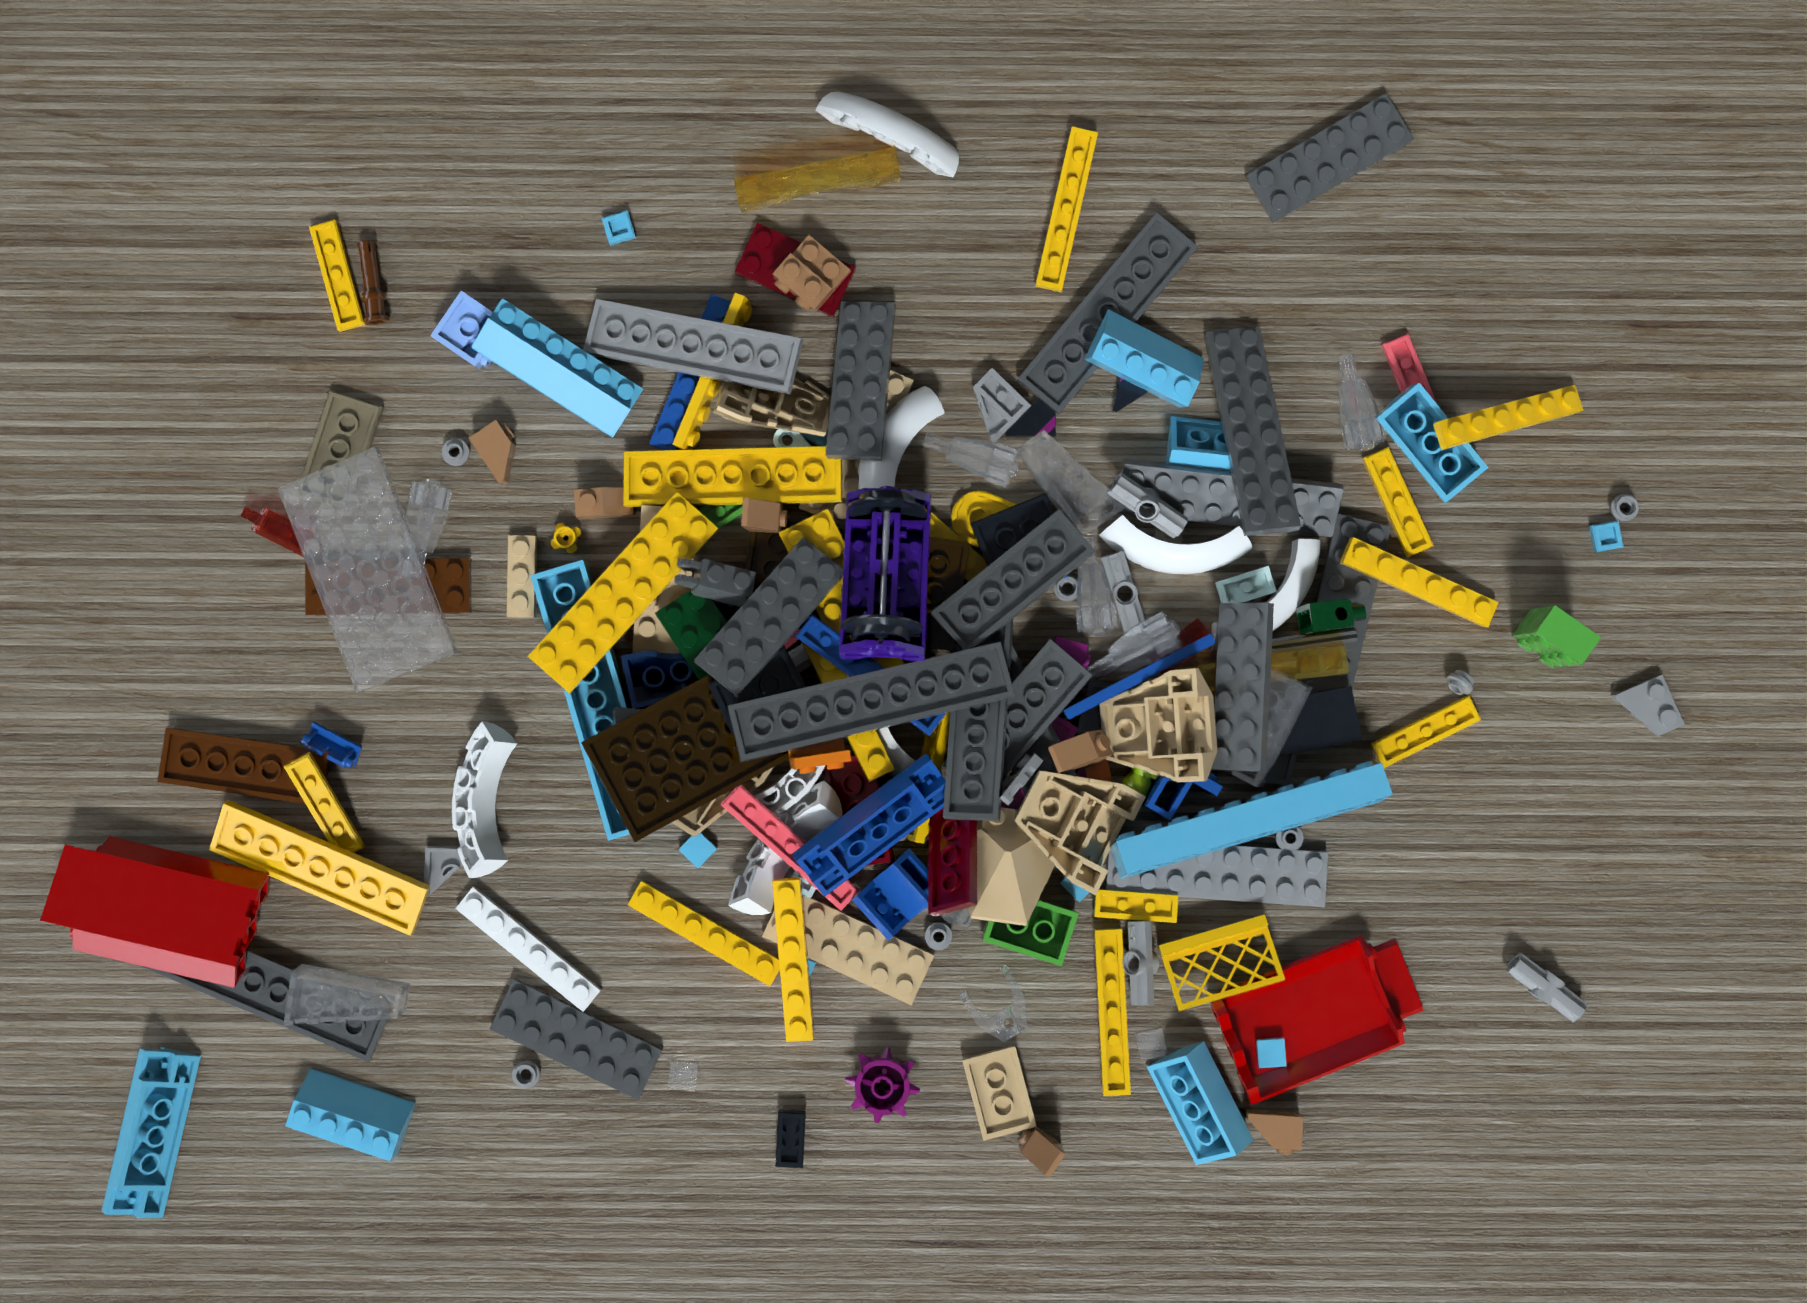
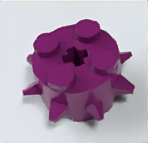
[845,1047,920,1123]

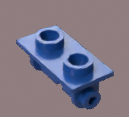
[301,722,362,768]

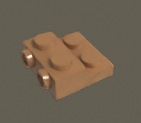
[773,235,851,313]

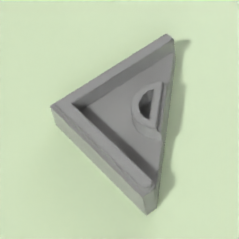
[424,846,463,897]

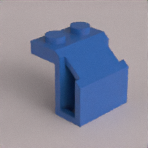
[1142,773,1223,820]
[852,849,928,940]

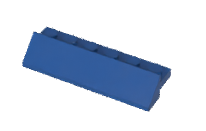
[791,754,946,897]

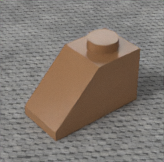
[469,420,516,486]
[574,487,635,520]
[741,498,787,533]
[1048,729,1113,773]
[1244,1108,1304,1154]
[1018,1127,1066,1178]

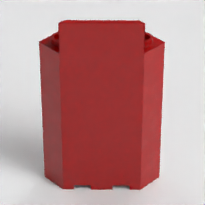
[40,836,269,988]
[1210,935,1423,1105]

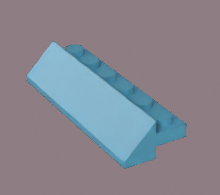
[472,298,643,438]
[102,1046,201,1218]

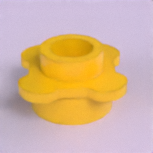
[551,523,581,553]

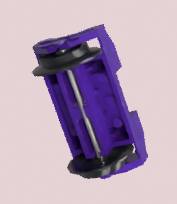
[839,486,931,661]

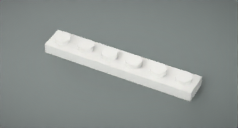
[455,886,602,1012]

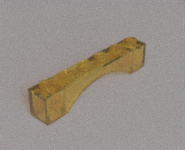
[734,147,900,213]
[1178,644,1349,691]

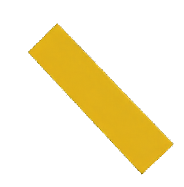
[309,219,366,332]
[1362,447,1434,557]
[1370,695,1481,768]
[284,752,365,853]

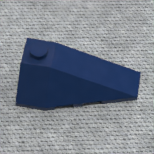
[621,650,698,709]

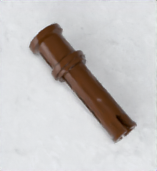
[357,240,389,326]

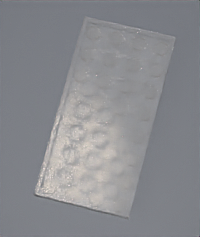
[277,447,458,693]

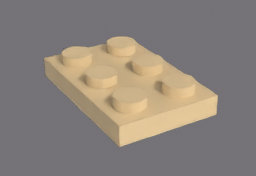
[962,1045,1037,1141]

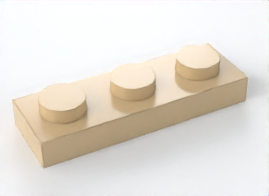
[507,535,537,618]

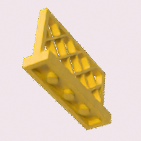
[1158,914,1285,1011]

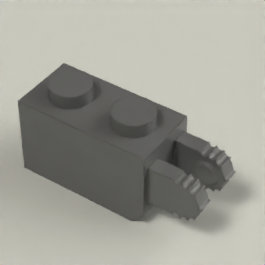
[674,558,756,607]

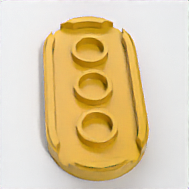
[951,491,1017,548]

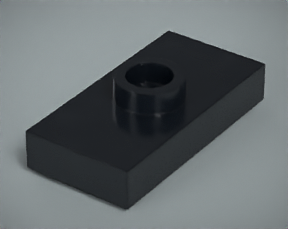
[775,1110,806,1168]

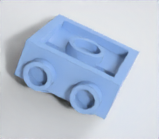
[430,291,493,370]

